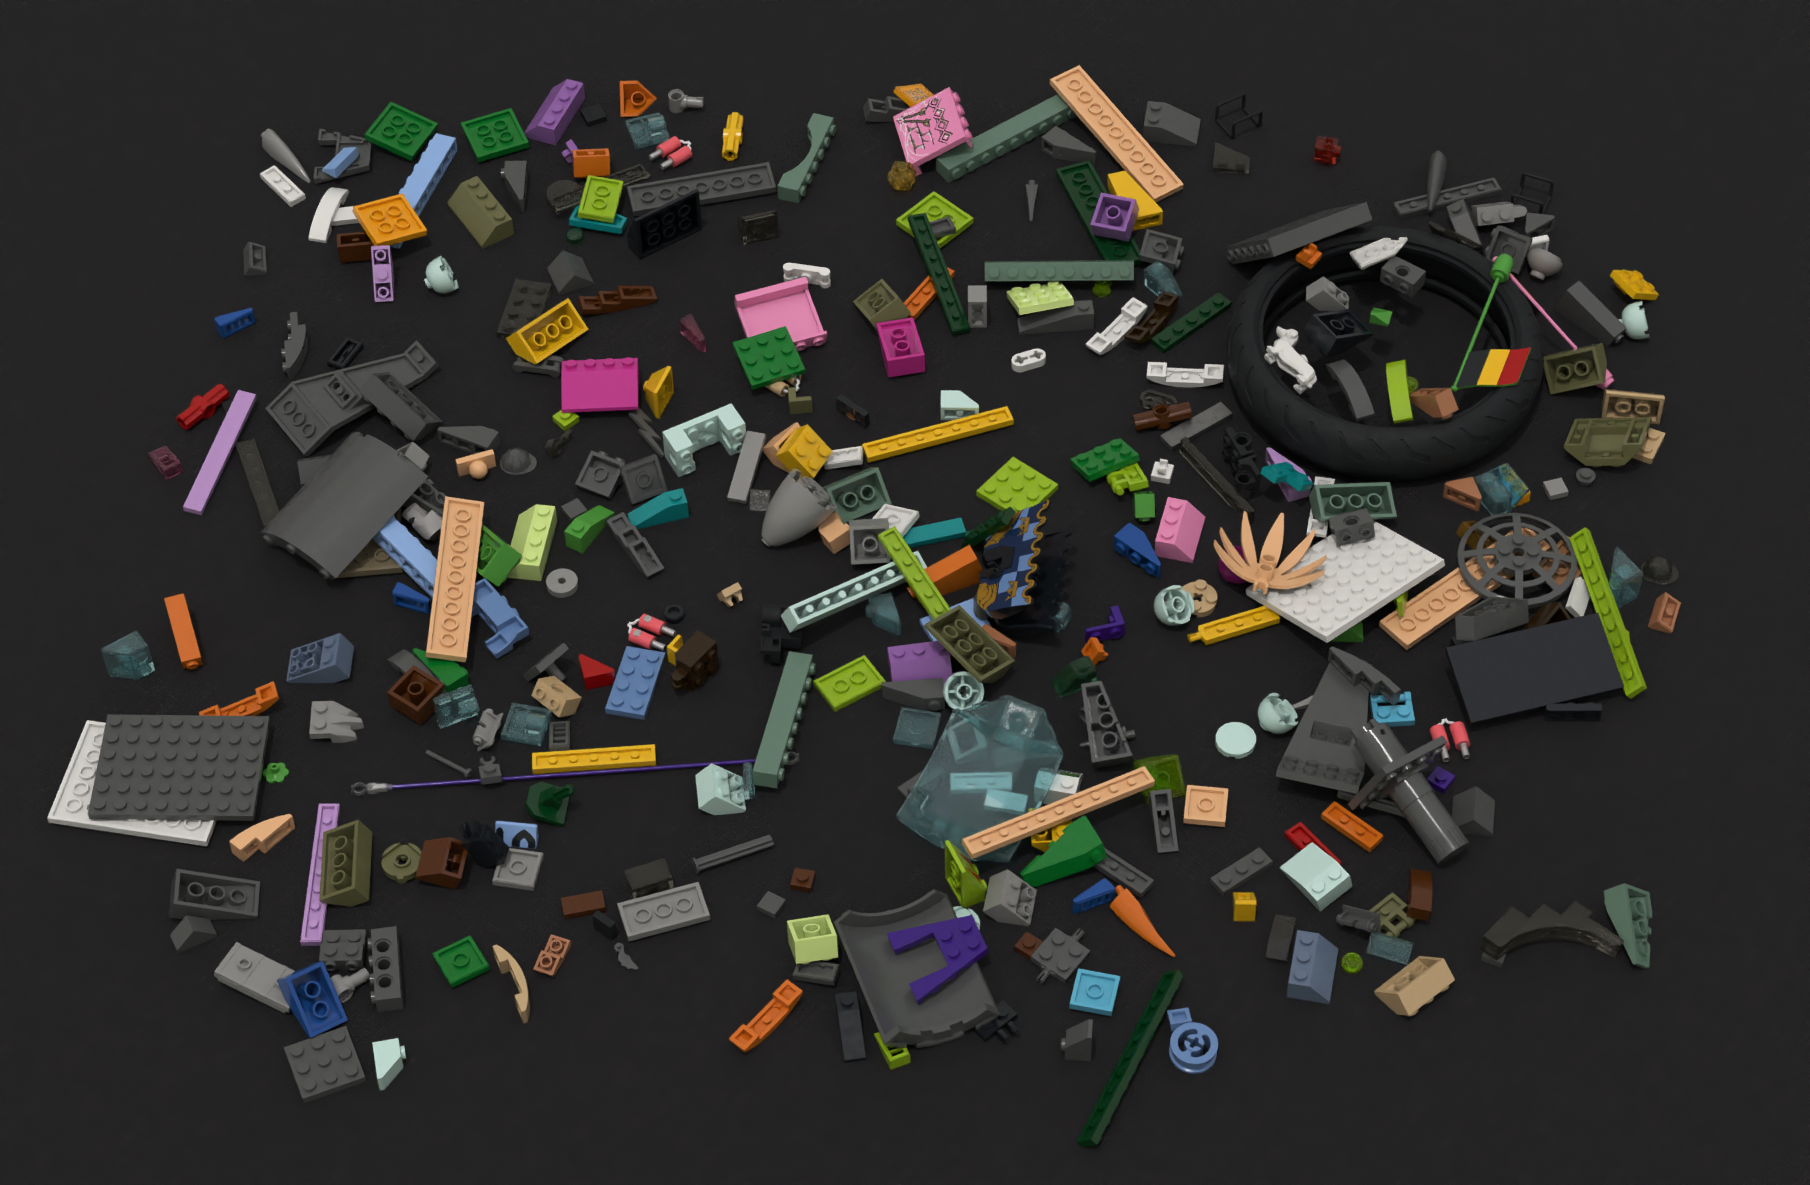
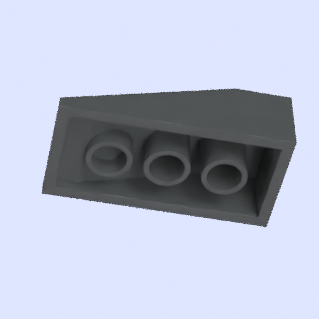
[169,869,260,920]

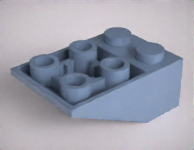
[286,633,354,683]

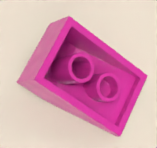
[876,317,925,377]

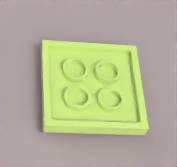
[1006,281,1074,315]

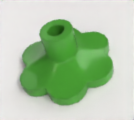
[263,763,289,784]

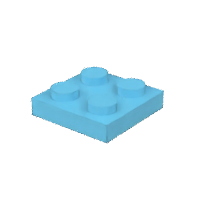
[1069,968,1120,1016]

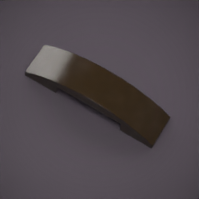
[1124,291,1179,343]

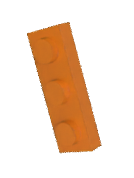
[1321,801,1384,853]

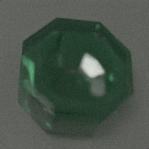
[566,228,584,245]

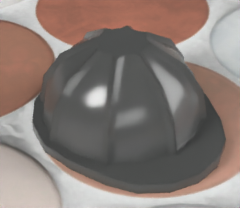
[500,447,537,476]

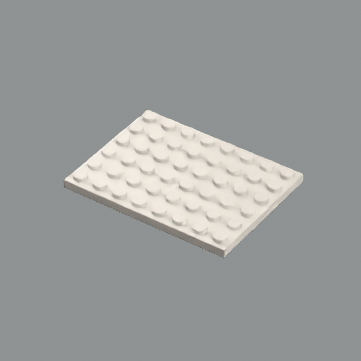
[1246,520,1445,643]
[47,720,217,846]

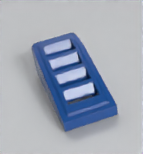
[214,308,256,339]
[392,582,431,614]
[1072,878,1115,914]

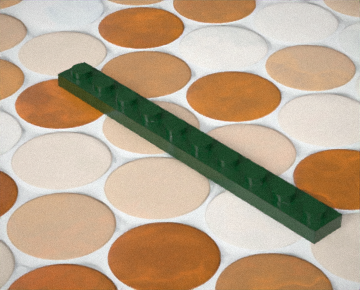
[1077,970,1184,1147]

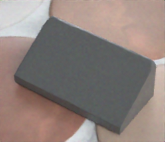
[243,241,267,276]

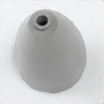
[761,468,837,547]

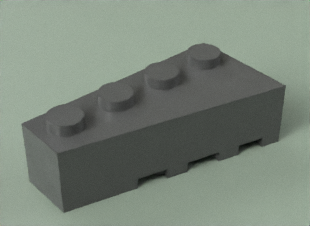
[1081,681,1136,769]

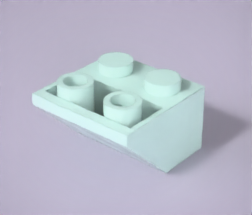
[695,763,746,816]

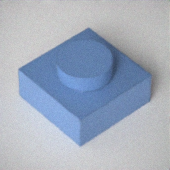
[1167,1008,1192,1031]

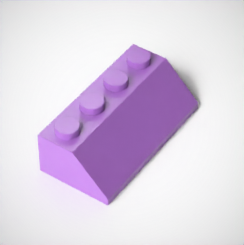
[524,79,585,145]

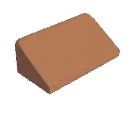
[1648,592,1681,634]

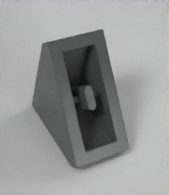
[1524,213,1555,238]
[170,915,218,953]

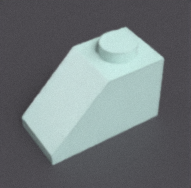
[941,390,979,420]
[372,1038,406,1090]

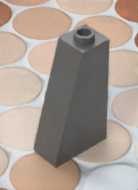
[1555,281,1626,347]

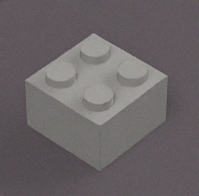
[849,518,891,565]

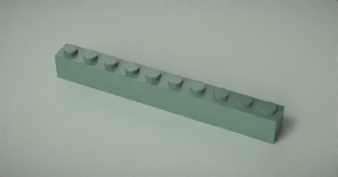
[936,94,1077,183]

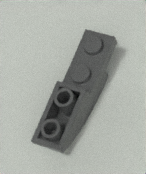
[281,312,308,381]

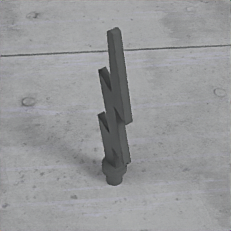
[628,404,665,458]

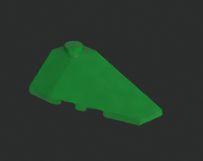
[1020,815,1107,888]

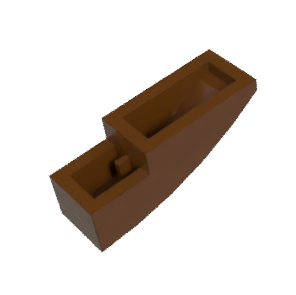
[1406,868,1432,921]

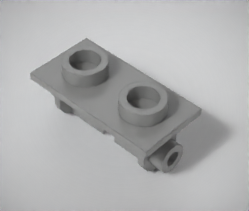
[472,709,503,751]

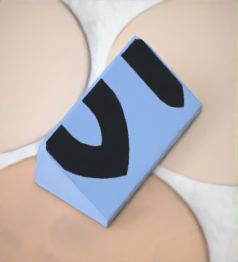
[495,821,539,849]

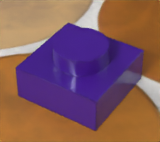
[1427,766,1455,794]

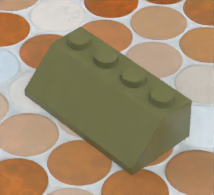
[447,176,514,249]
[319,820,372,907]

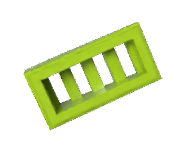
[874,1032,911,1070]

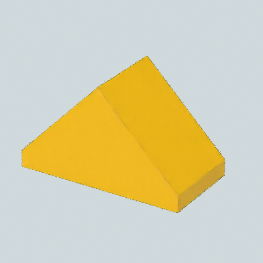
[1233,892,1256,921]

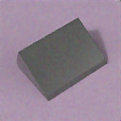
[547,250,594,295]
[1452,786,1495,837]

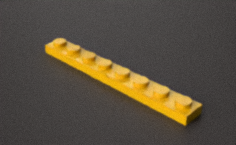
[862,406,1014,463]

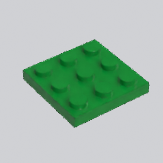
[364,102,438,161]
[461,108,529,163]
[733,326,806,390]

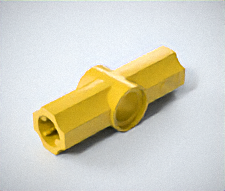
[722,112,744,161]

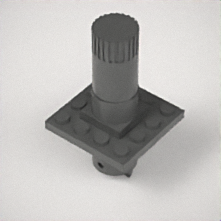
[1348,718,1469,864]

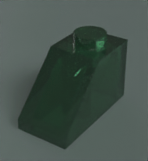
[1051,656,1097,698]

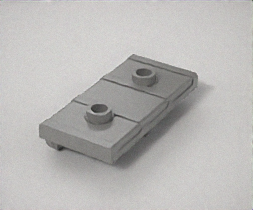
[214,942,295,1014]

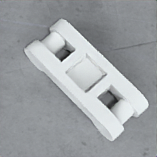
[783,263,831,288]

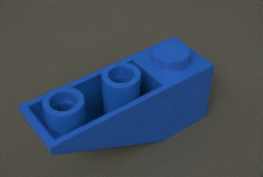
[1113,523,1161,579]

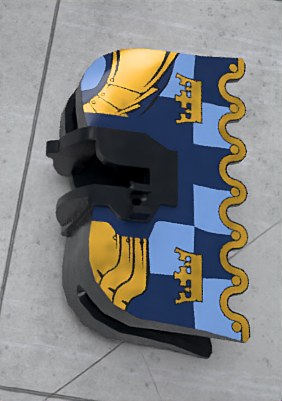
[977,500,1075,637]

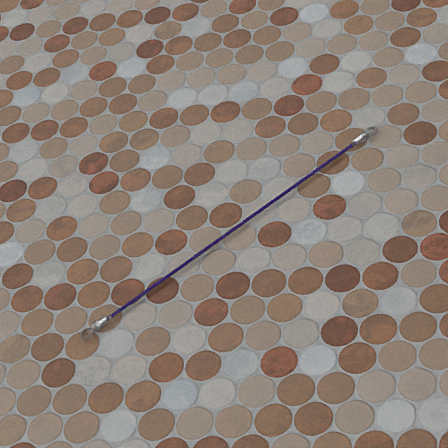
[351,752,799,796]

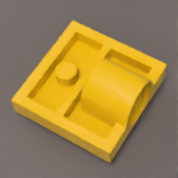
[1610,269,1659,300]

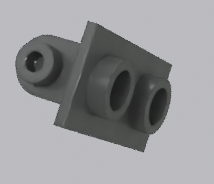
[1336,905,1381,933]

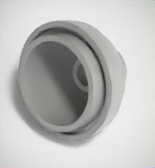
[1527,247,1563,281]

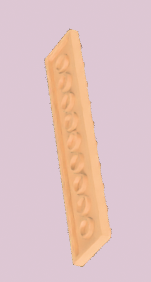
[1050,65,1184,202]
[425,496,484,662]
[1379,528,1551,650]

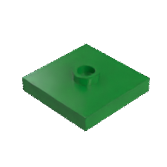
[432,935,490,988]

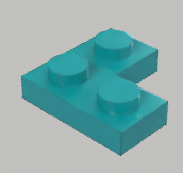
[1260,462,1313,492]

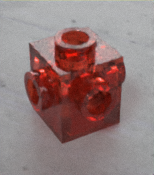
[1314,136,1341,164]

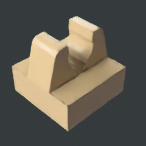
[717,582,743,608]

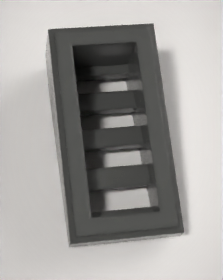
[549,721,571,752]

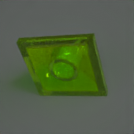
[1133,754,1186,804]

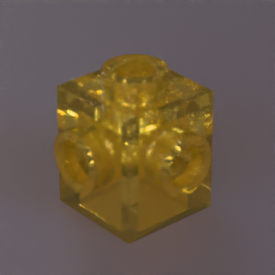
[888,161,917,191]

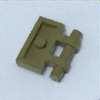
[1369,892,1417,943]

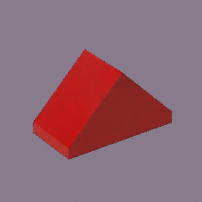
[578,654,615,690]

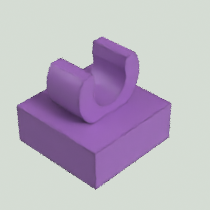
[562,139,579,164]

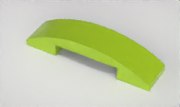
[1386,360,1413,423]

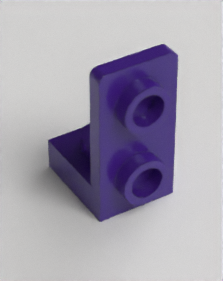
[1085,606,1125,643]

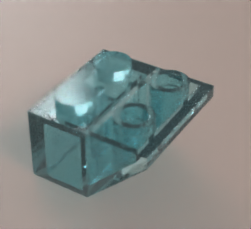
[1474,463,1529,515]

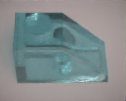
[1143,260,1182,298]
[865,592,901,636]

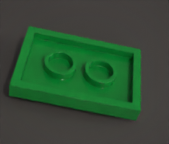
[1070,438,1140,482]

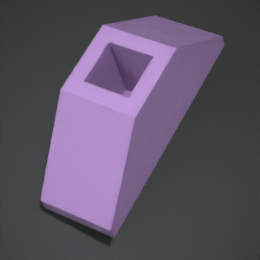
[371,245,394,302]

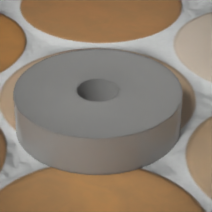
[546,568,578,598]

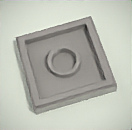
[492,848,544,891]

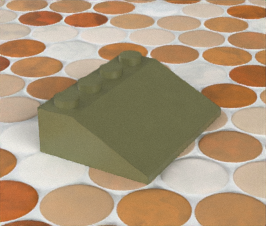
[924,605,1015,683]

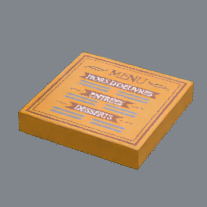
[894,84,933,107]

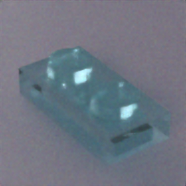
[1366,931,1414,965]

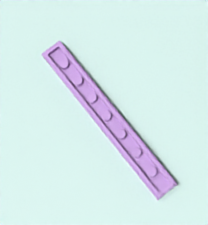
[183,390,257,515]
[300,804,340,946]

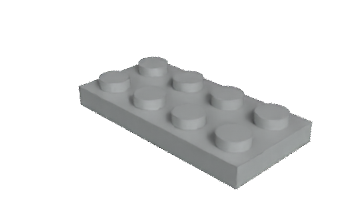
[617,882,710,942]

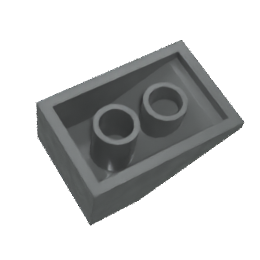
[1143,101,1201,147]

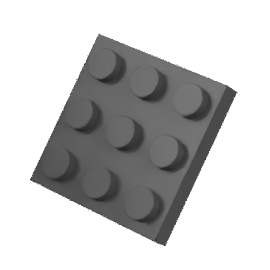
[284,1026,366,1103]

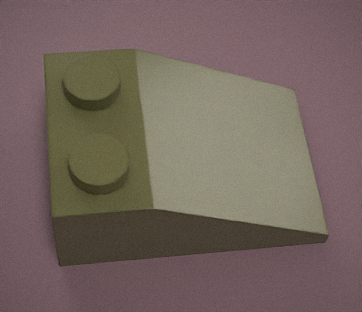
[853,279,911,331]

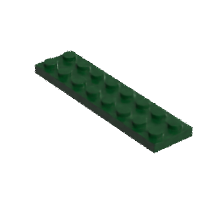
[1056,160,1144,266]

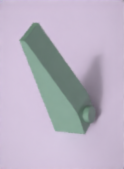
[1604,883,1652,969]

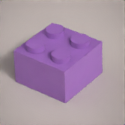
[1090,193,1139,242]

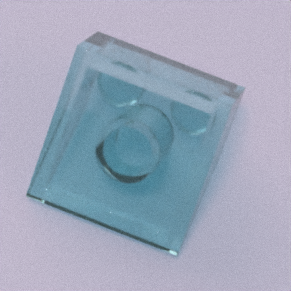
[1608,547,1643,608]
[101,630,155,680]

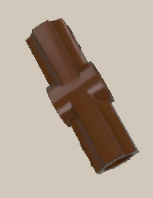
[1132,401,1192,431]

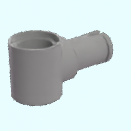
[668,89,704,113]
[330,968,370,1003]

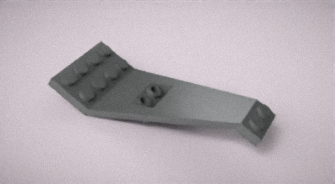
[265,340,440,457]
[1276,659,1372,794]

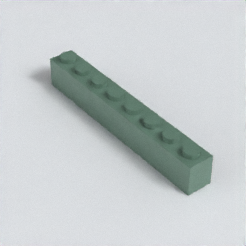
[985,260,1134,281]
[752,651,816,788]

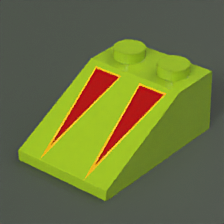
[945,840,988,909]

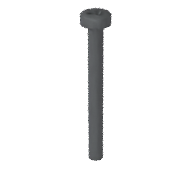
[425,750,473,779]

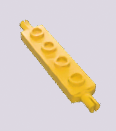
[1187,606,1280,645]

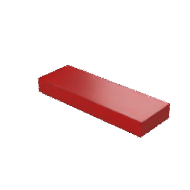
[1284,822,1342,866]

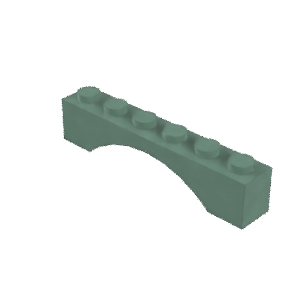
[777,113,836,203]

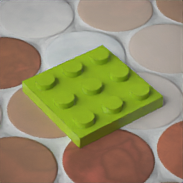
[896,191,974,248]
[976,457,1058,512]

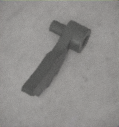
[614,943,639,971]

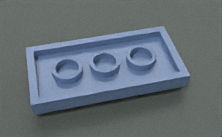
[605,646,666,720]

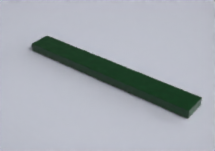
[907,213,970,335]

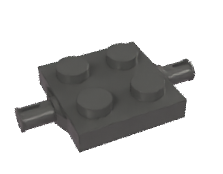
[1030,927,1090,984]

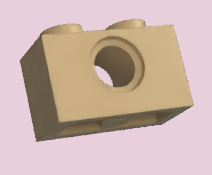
[531,676,582,717]

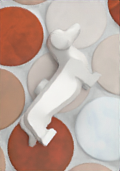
[1264,326,1317,394]

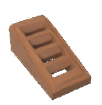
[982,623,1016,658]

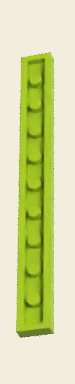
[1569,527,1647,699]

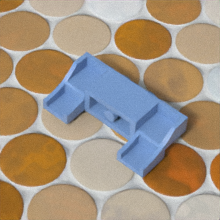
[471,578,529,659]

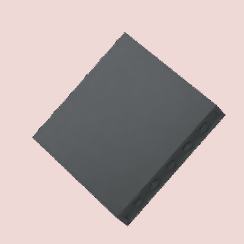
[1226,202,1372,264]

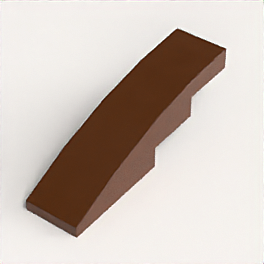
[577,286,657,315]

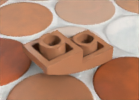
[533,934,572,977]

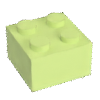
[787,914,838,964]

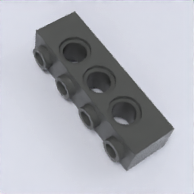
[368,926,403,1012]

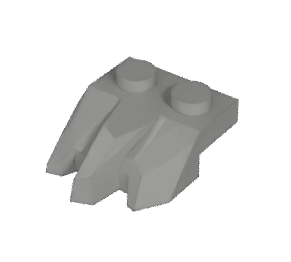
[309,701,364,743]

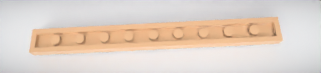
[962,766,1155,859]

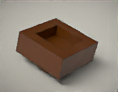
[790,868,816,893]
[1014,931,1044,960]

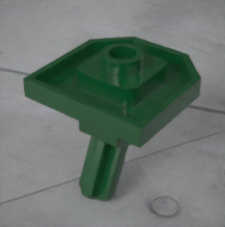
[525,781,575,827]

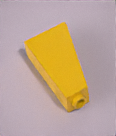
[1107,171,1163,231]

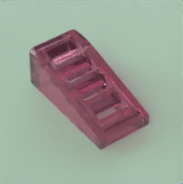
[680,314,706,353]
[148,445,184,480]

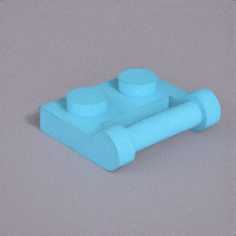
[1369,691,1415,727]

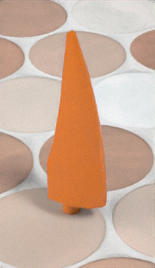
[1109,885,1176,957]

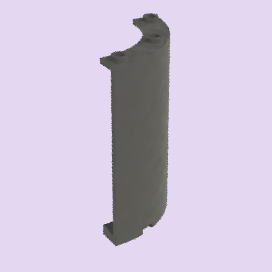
[260,432,428,580]
[834,889,1000,1048]

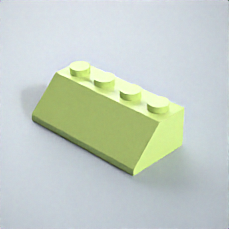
[507,504,557,581]

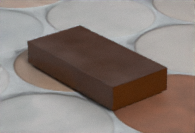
[561,890,606,919]

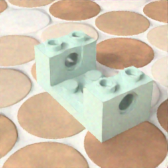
[662,403,746,477]

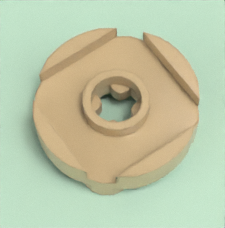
[1181,579,1218,617]

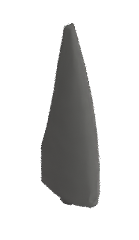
[1427,151,1447,212]

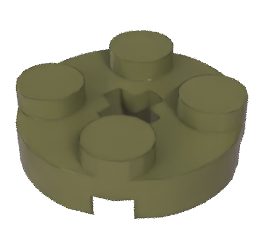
[381,843,421,884]

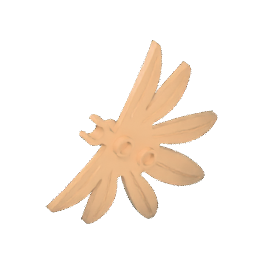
[1213,511,1327,594]

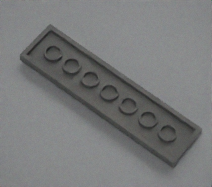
[627,162,776,216]

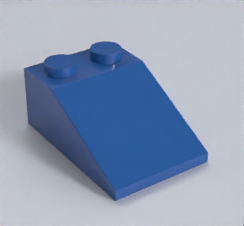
[277,961,348,1038]

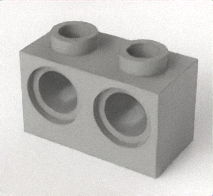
[968,285,987,328]

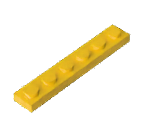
[532,744,656,774]

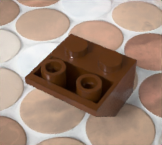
[337,231,374,263]
[415,837,468,890]

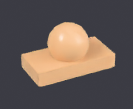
[455,449,496,479]

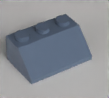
[1287,930,1338,1004]

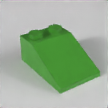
[476,525,522,587]

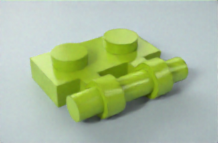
[1106,463,1149,495]

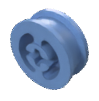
[1169,1022,1218,1074]

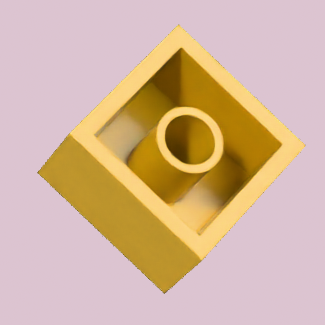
[775,424,833,478]

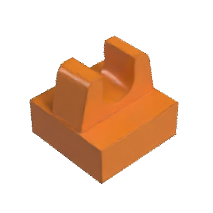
[1295,243,1322,269]
[1081,637,1108,666]

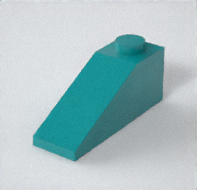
[627,488,689,529]

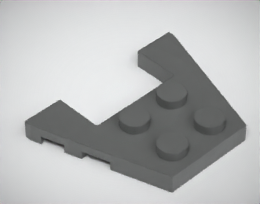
[313,129,373,184]

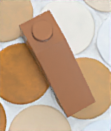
[1409,388,1459,420]

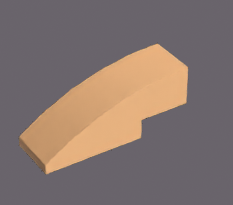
[229,814,295,862]

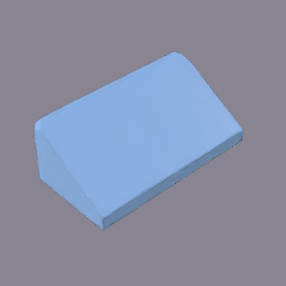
[322,147,359,178]

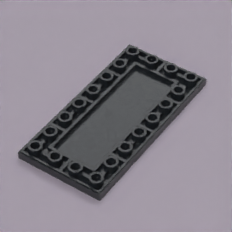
[1445,613,1624,725]

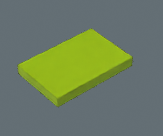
[578,175,624,223]
[813,655,886,712]

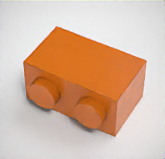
[572,148,610,179]

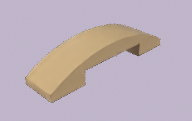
[493,944,530,1023]

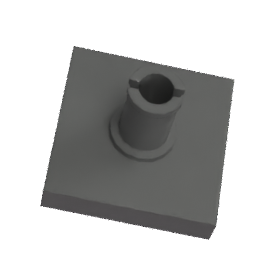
[619,454,668,504]
[523,643,569,682]

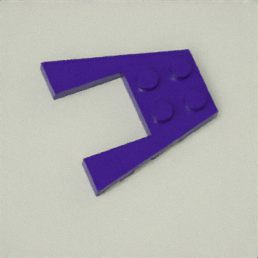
[887,915,989,1005]

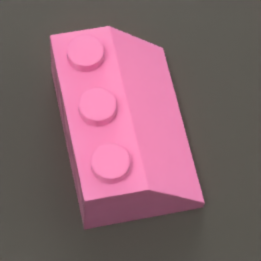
[1155,497,1205,563]

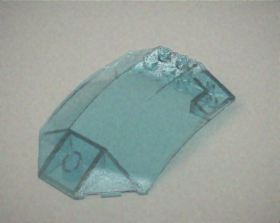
[896,695,1064,863]

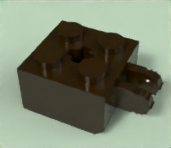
[671,631,719,692]

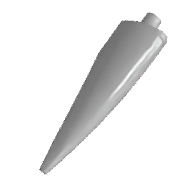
[261,129,311,183]

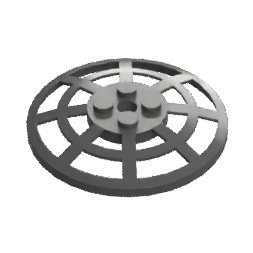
[1457,513,1577,609]

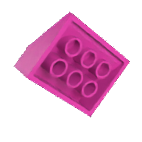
[561,357,639,413]

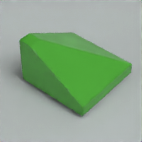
[1369,308,1393,327]

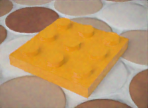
[352,193,427,246]

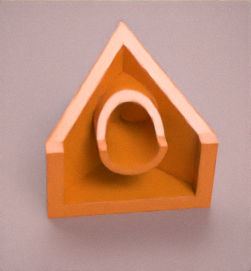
[620,80,657,117]

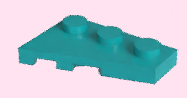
[569,199,627,234]

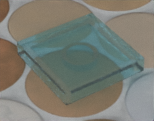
[893,707,941,749]

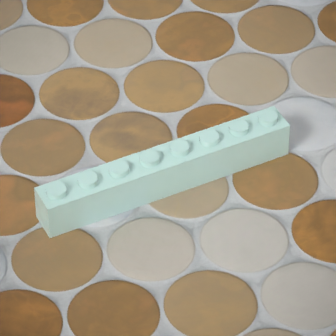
[781,551,927,633]

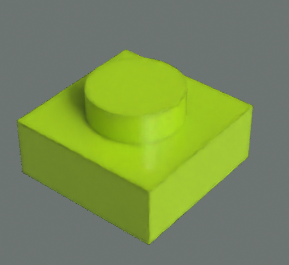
[552,410,580,431]

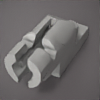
[402,503,442,542]

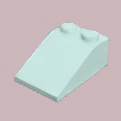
[1280,842,1352,912]

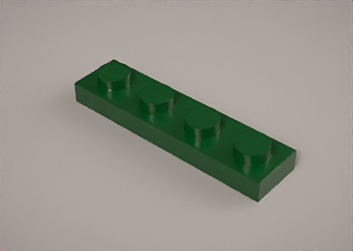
[961,507,1016,548]

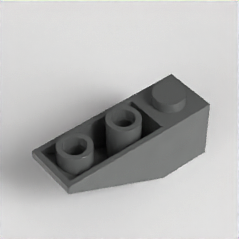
[1041,126,1096,166]

